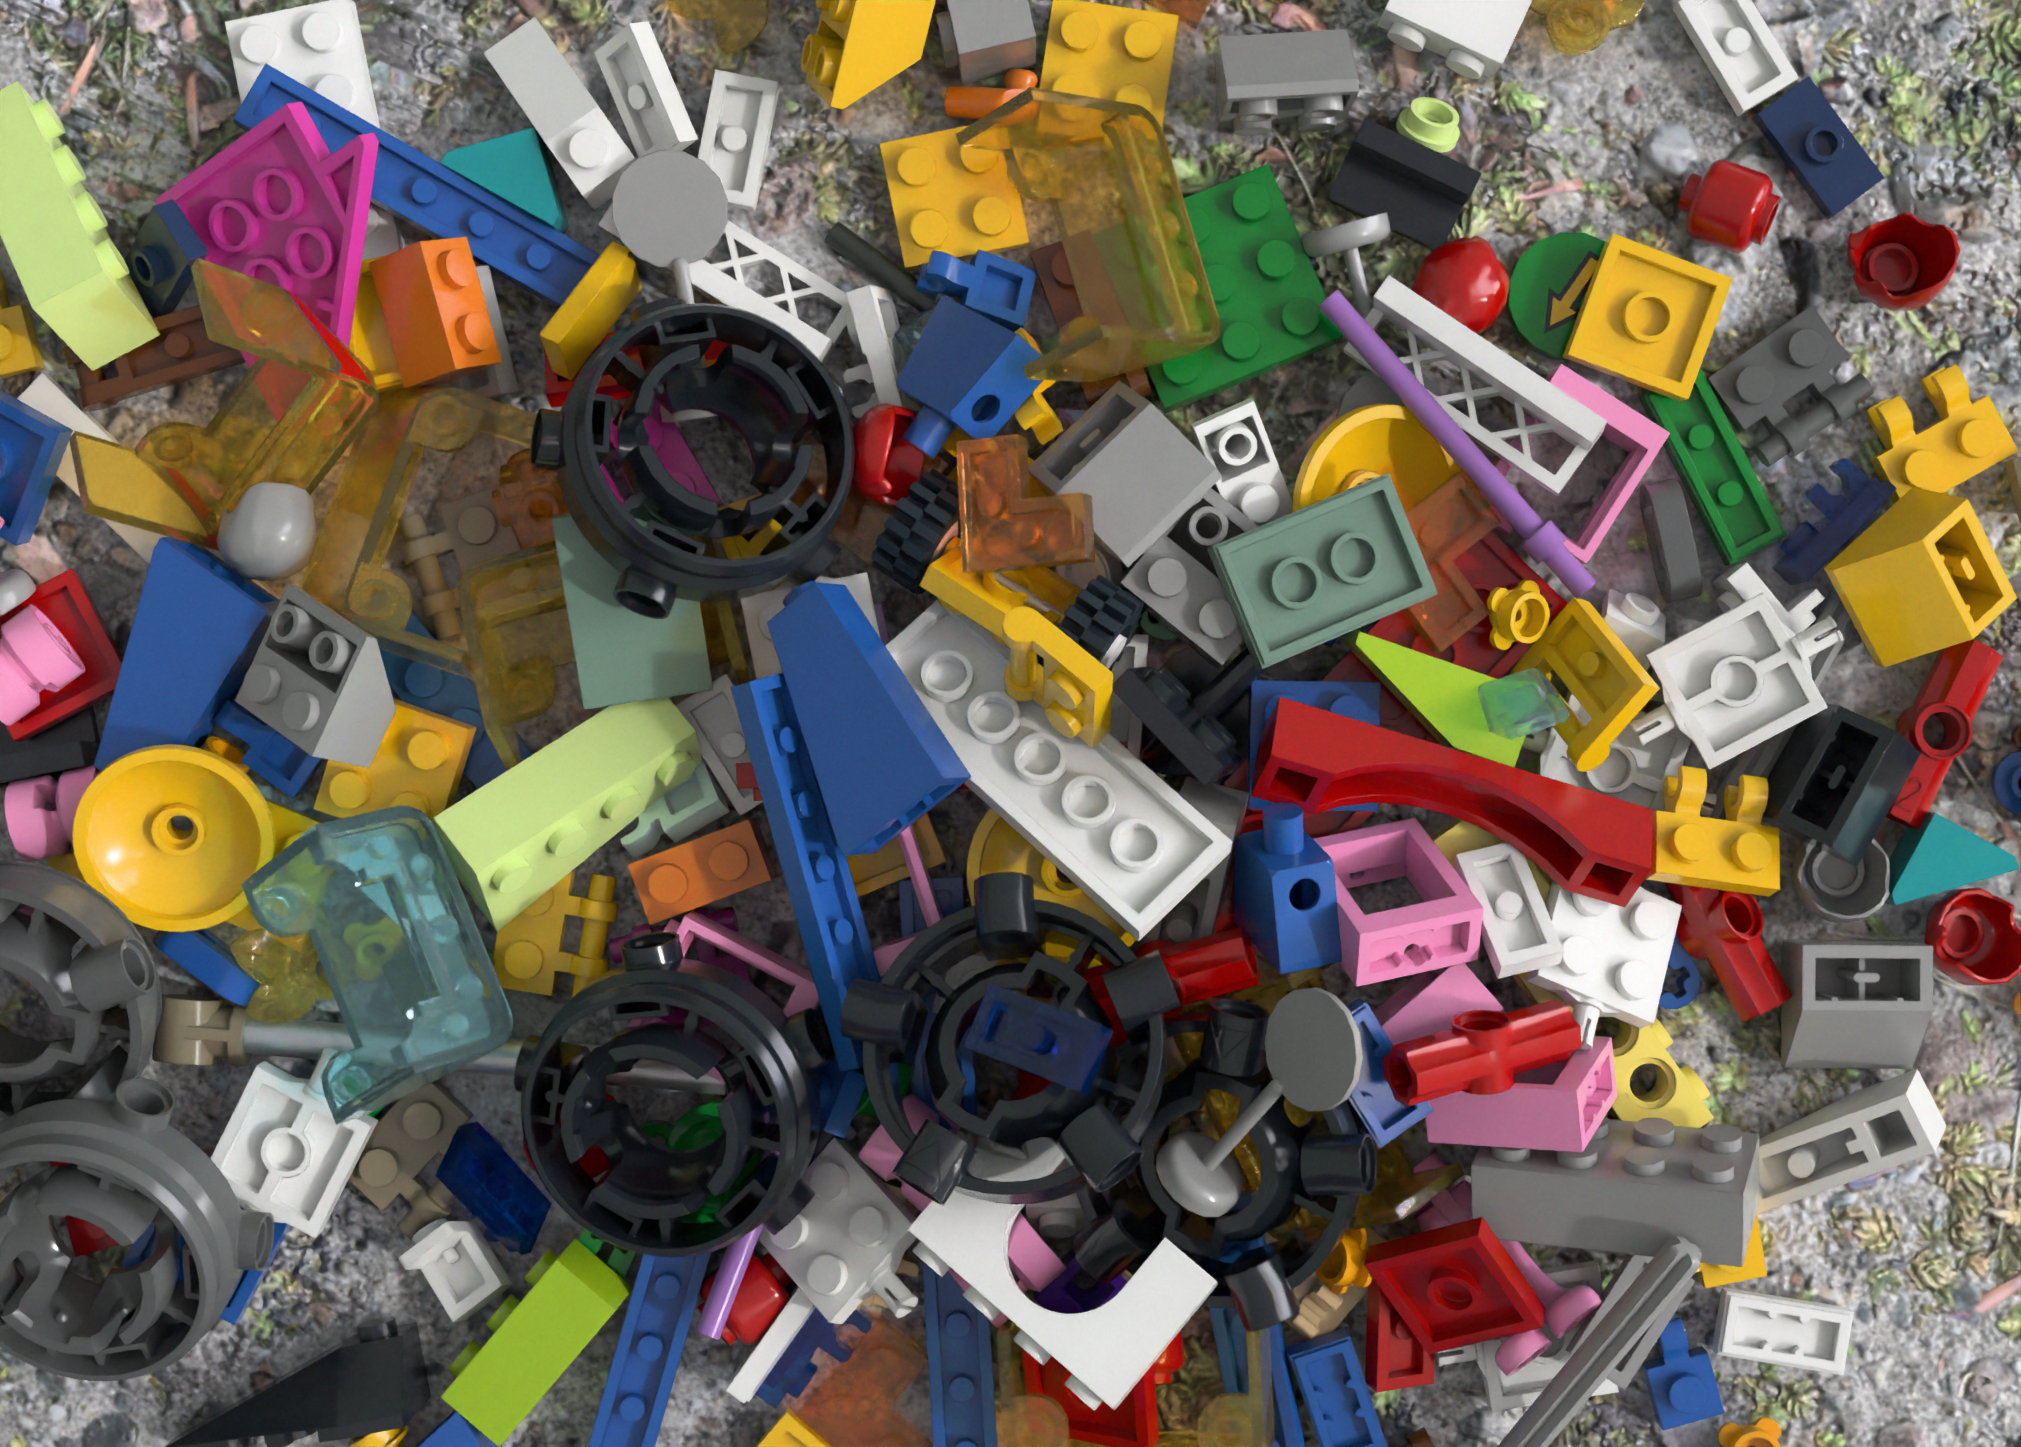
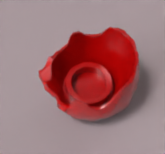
[1847,212,1960,311]
[1411,236,1510,335]

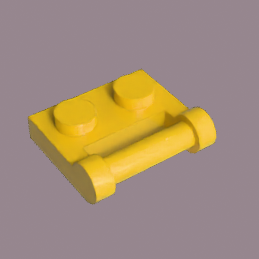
[1509,597,1660,772]
[1002,606,1113,749]

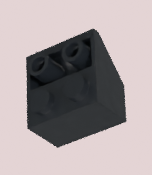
[1761,703,1921,867]

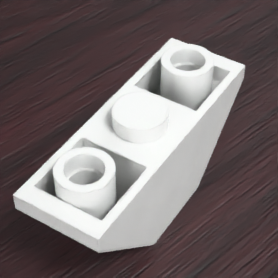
[1191,398,1292,526]

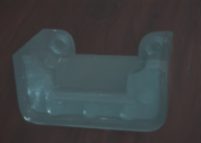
[241,806,513,1125]

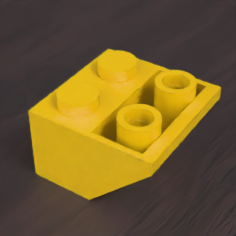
[801,0,936,109]
[1824,487,2017,667]

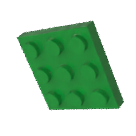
[1092,164,1343,414]

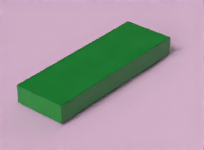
[1639,367,1787,566]

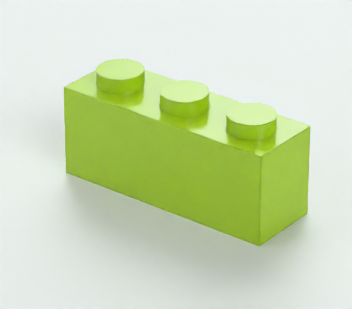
[440,1239,633,1447]

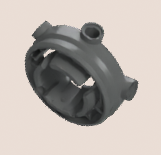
[0,860,162,1116]
[0,1078,275,1381]

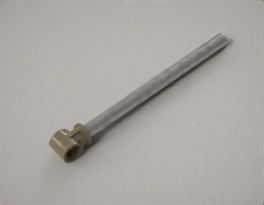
[152,994,726,1095]

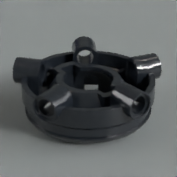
[530,298,855,619]
[840,872,1181,1206]
[514,932,835,1258]
[1072,998,1377,1332]

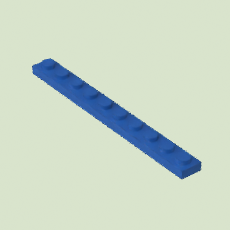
[899,876,998,1447]

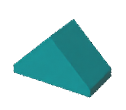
[441,127,569,235]
[1885,812,2019,905]

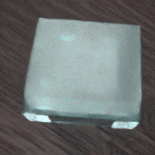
[1478,668,1570,740]

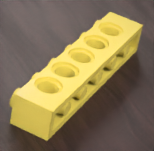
[1429,817,1714,1128]

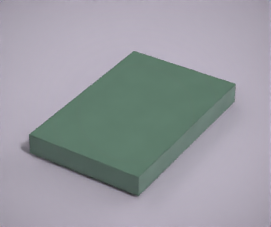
[1207,473,1438,670]
[552,506,713,710]

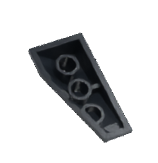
[165,1317,431,1447]

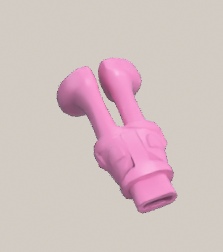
[1396,1153,1602,1377]

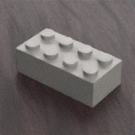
[1471,1116,1760,1267]

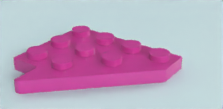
[154,102,379,428]

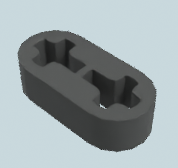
[1639,478,1703,603]

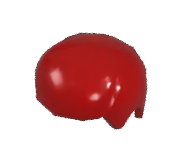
[851,403,924,508]
[1924,887,2021,985]

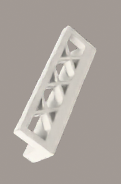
[598,203,851,365]
[1344,275,1607,496]

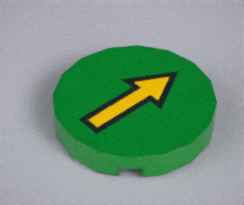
[1507,232,1605,360]

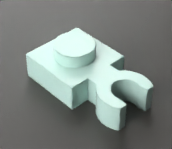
[620,755,730,857]

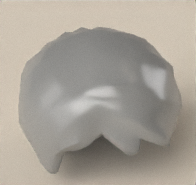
[216,482,317,581]
[1791,838,1890,923]

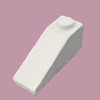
[484,17,636,210]
[1757,1069,1946,1214]

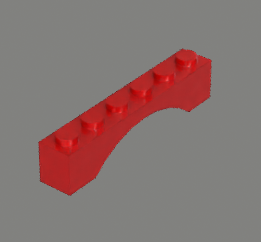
[1251,697,1653,908]

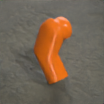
[944,69,1039,120]

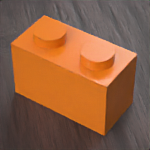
[369,237,502,389]
[628,817,778,925]

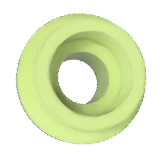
[1396,97,1460,153]

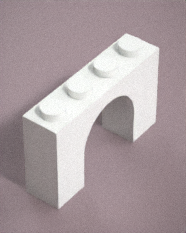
[907,1137,1218,1411]

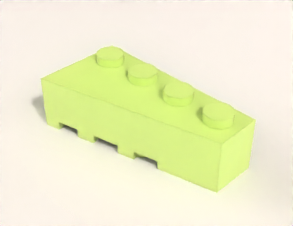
[0,81,160,371]
[433,697,703,932]

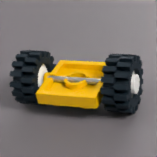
[871,469,1146,672]

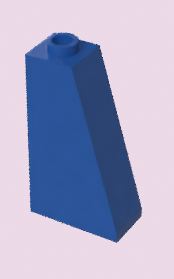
[94,535,280,771]
[767,581,972,856]

